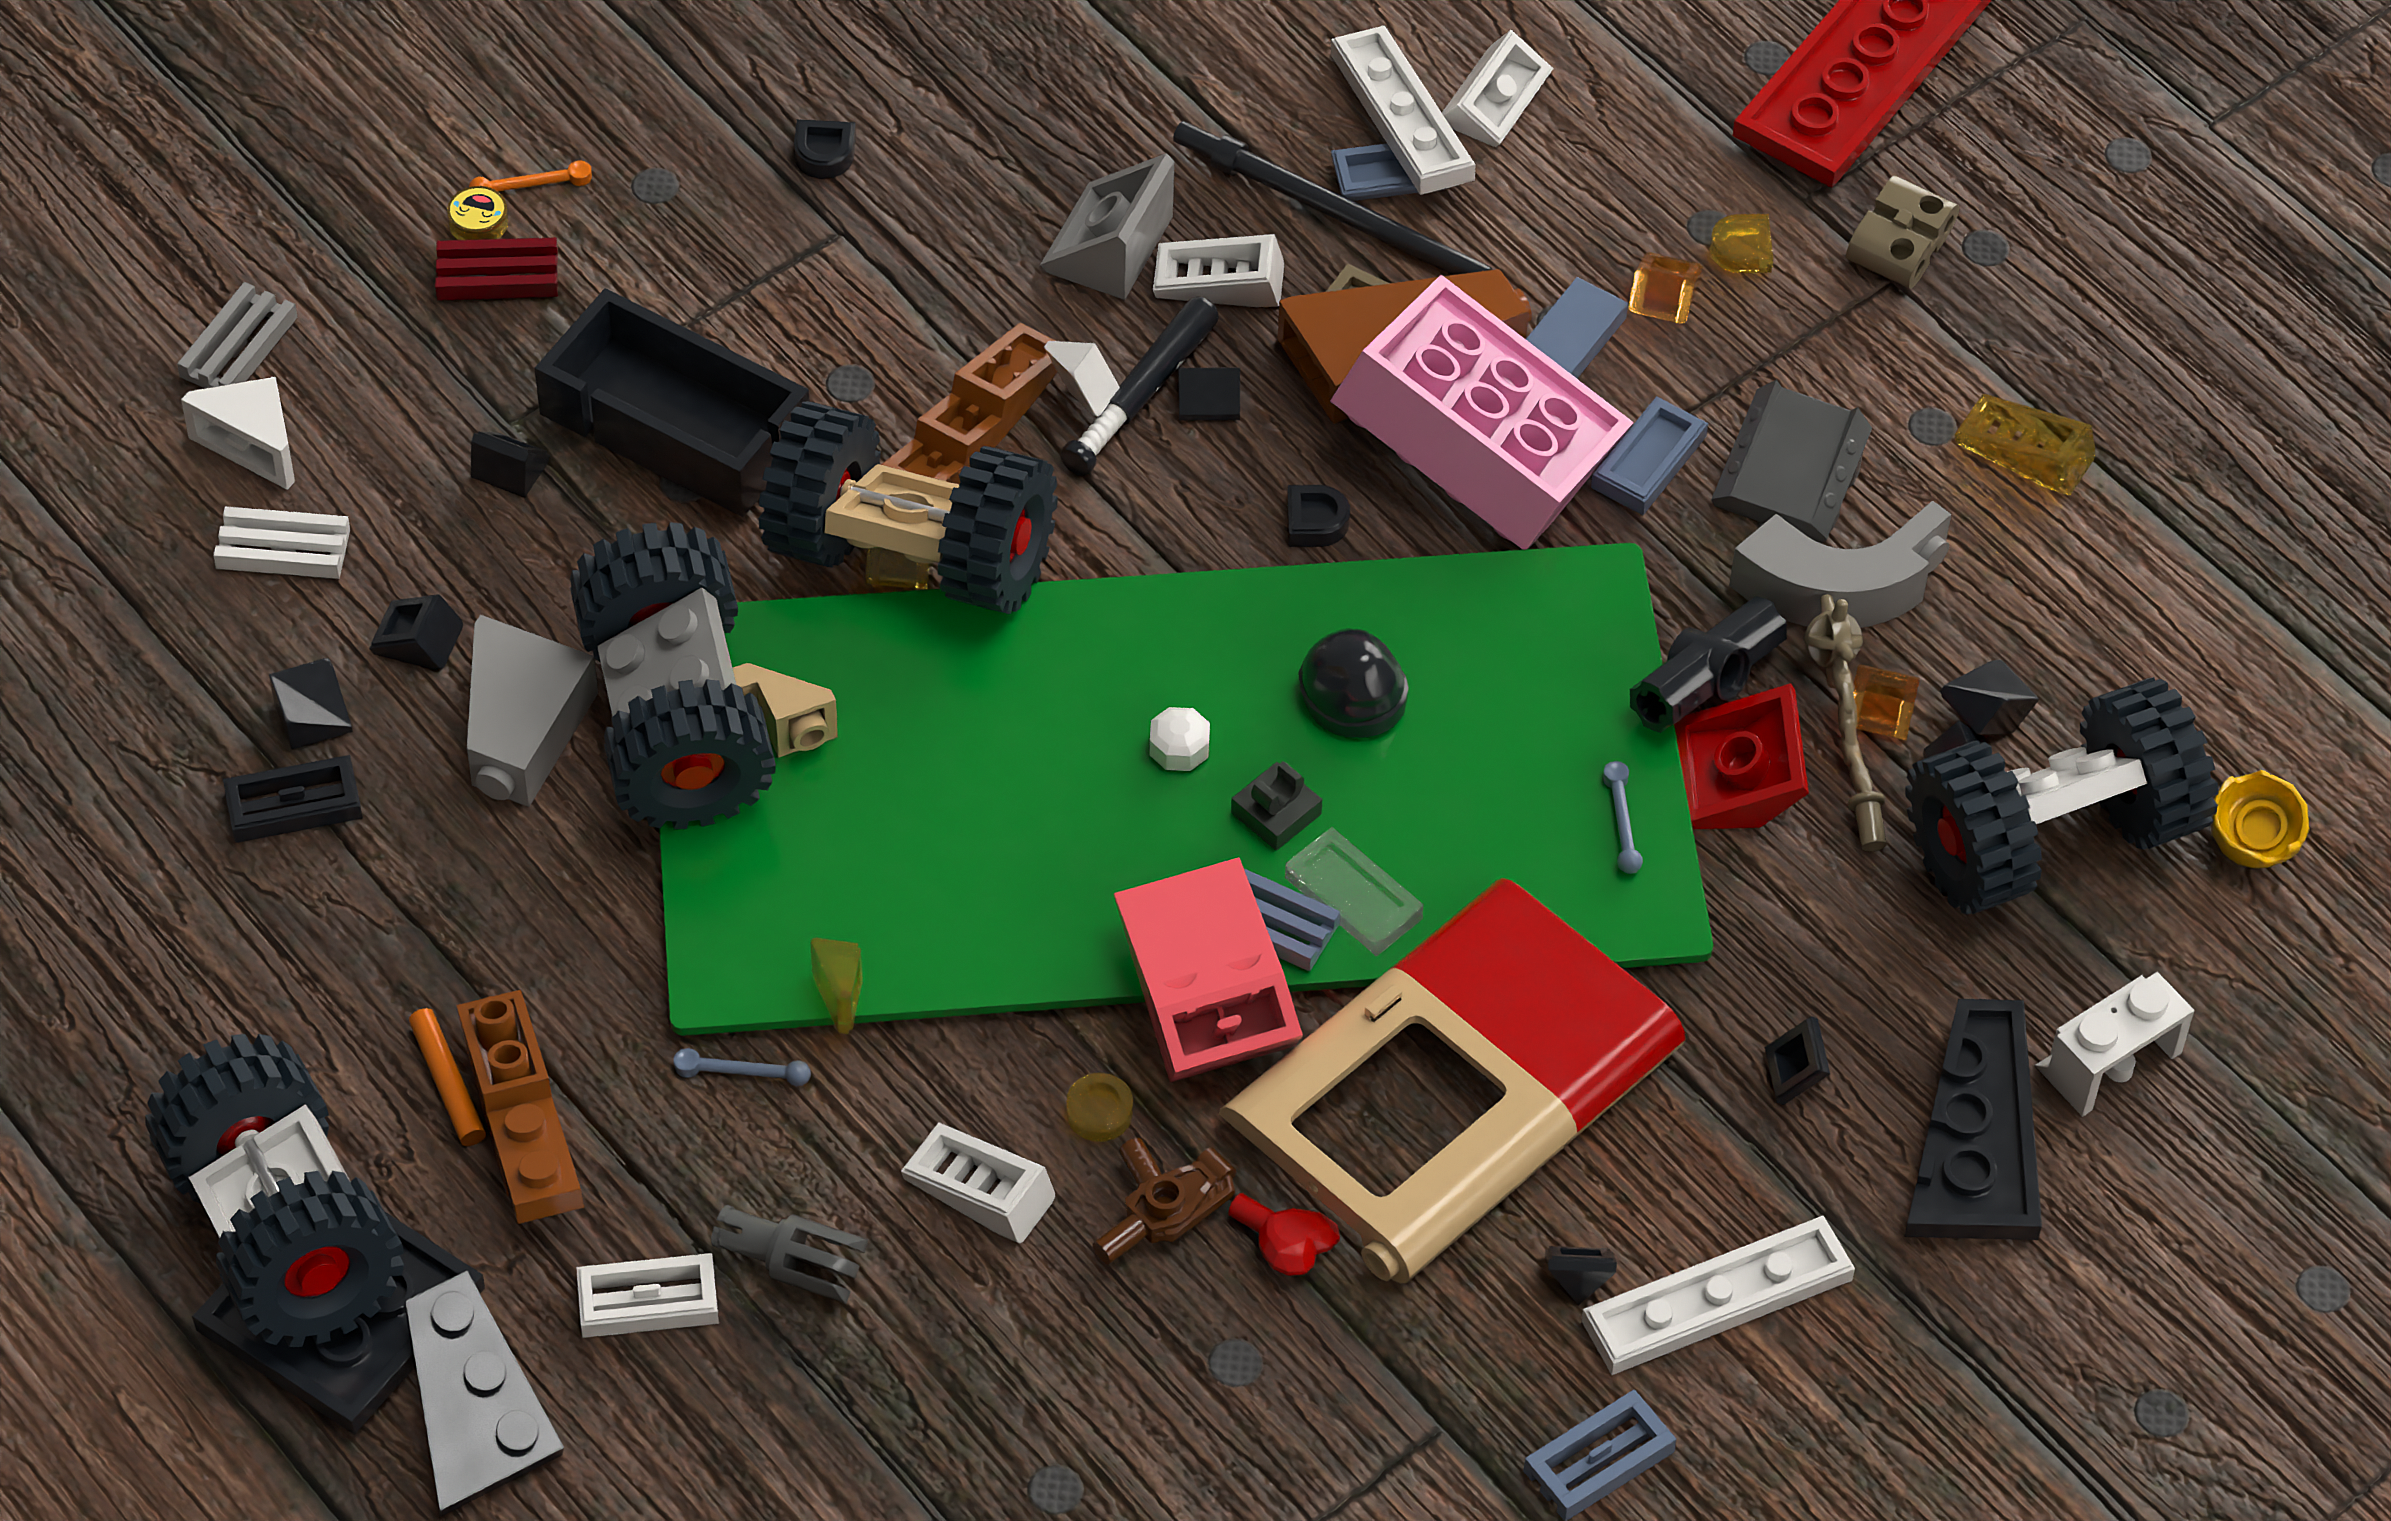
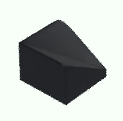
[269,658,353,750]
[1939,660,2040,734]

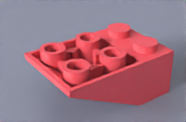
[1113,857,1303,1083]

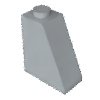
[467,615,598,807]

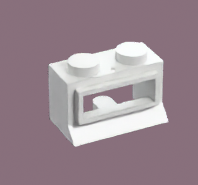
[2034,972,2194,1117]

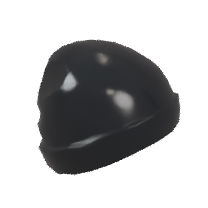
[1298,628,1409,738]

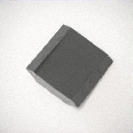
[1711,379,1872,543]

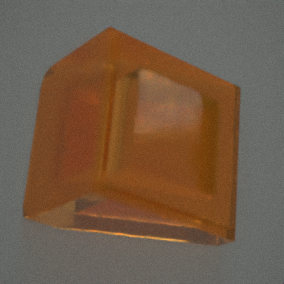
[1629,252,1703,323]

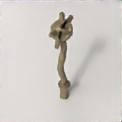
[1803,594,1887,851]

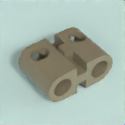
[1846,175,1959,289]

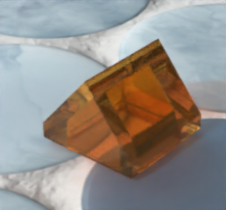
[1854,664,1920,740]

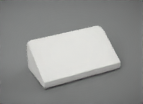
[1442,30,1553,147]

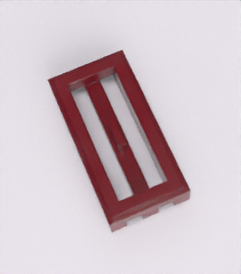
[435,237,558,300]

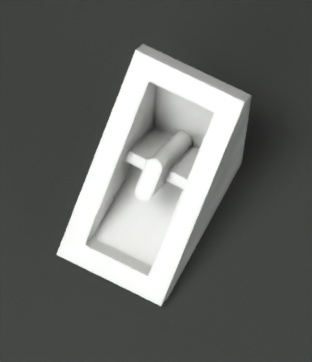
[181,377,295,490]

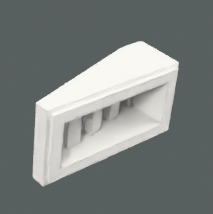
[1153,234,1284,307]
[901,1122,1055,1243]

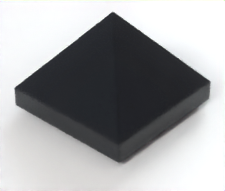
[1764,1016,1830,1105]
[1545,1246,1617,1306]

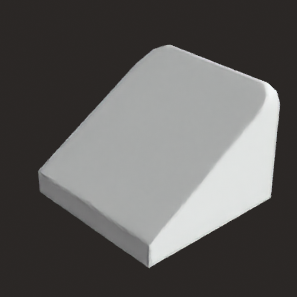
[1044,341,1120,416]

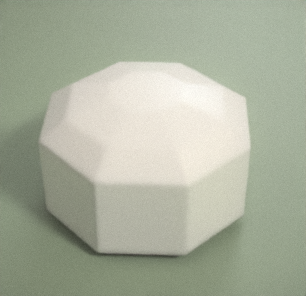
[1149,707,1210,771]

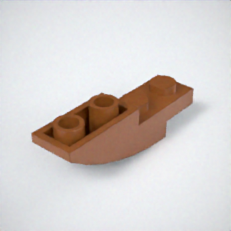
[456,990,584,1224]

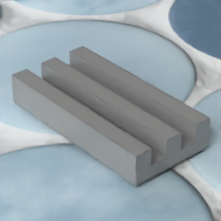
[177,282,298,389]

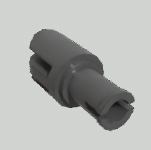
[711,1205,869,1304]

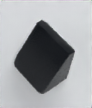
[369,594,463,669]

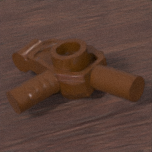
[1092,1138,1236,1265]

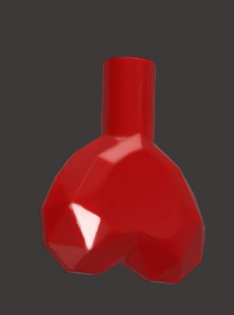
[1228,1193,1340,1276]

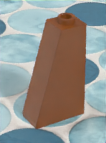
[1277,269,1532,424]

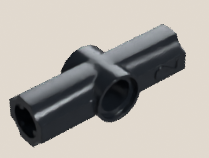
[1629,596,1787,733]

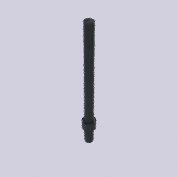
[1173,120,1492,275]

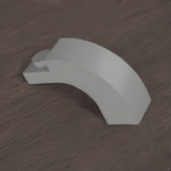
[1729,501,1952,628]

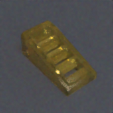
[1955,393,2096,495]

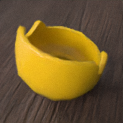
[2211,770,2309,868]

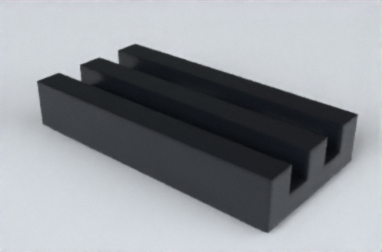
[223,755,363,843]

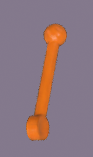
[468,161,592,192]

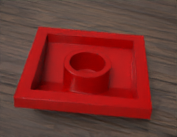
[1674,683,1809,829]

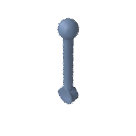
[1603,761,1643,874]
[674,1048,811,1086]

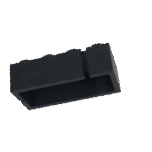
[534,288,810,517]

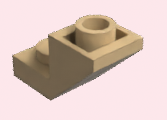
[733,663,838,757]

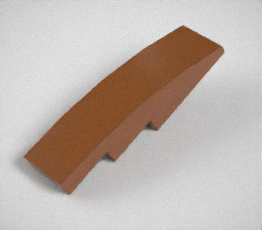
[881,322,1058,484]

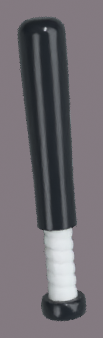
[1060,296,1218,476]

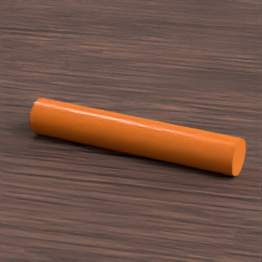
[409,1008,486,1146]

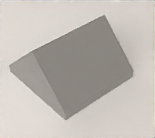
[1040,153,1174,300]

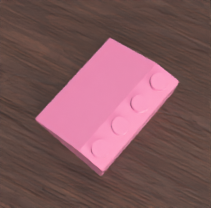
[1330,275,1634,550]

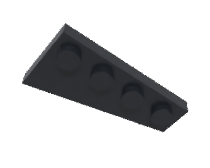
[1904,999,2042,1240]

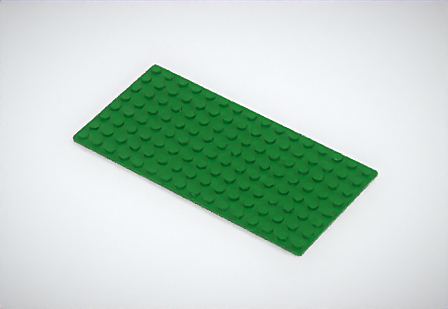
[660,543,1713,1036]

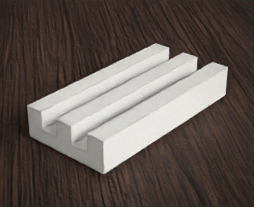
[214,506,350,579]
[576,1253,719,1338]

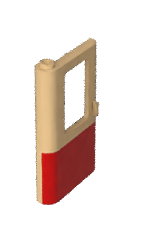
[1219,878,1686,1283]

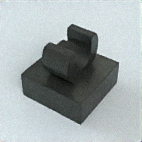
[1231,761,1323,851]

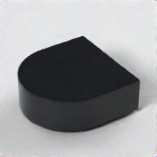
[794,119,856,179]
[1287,485,1350,547]

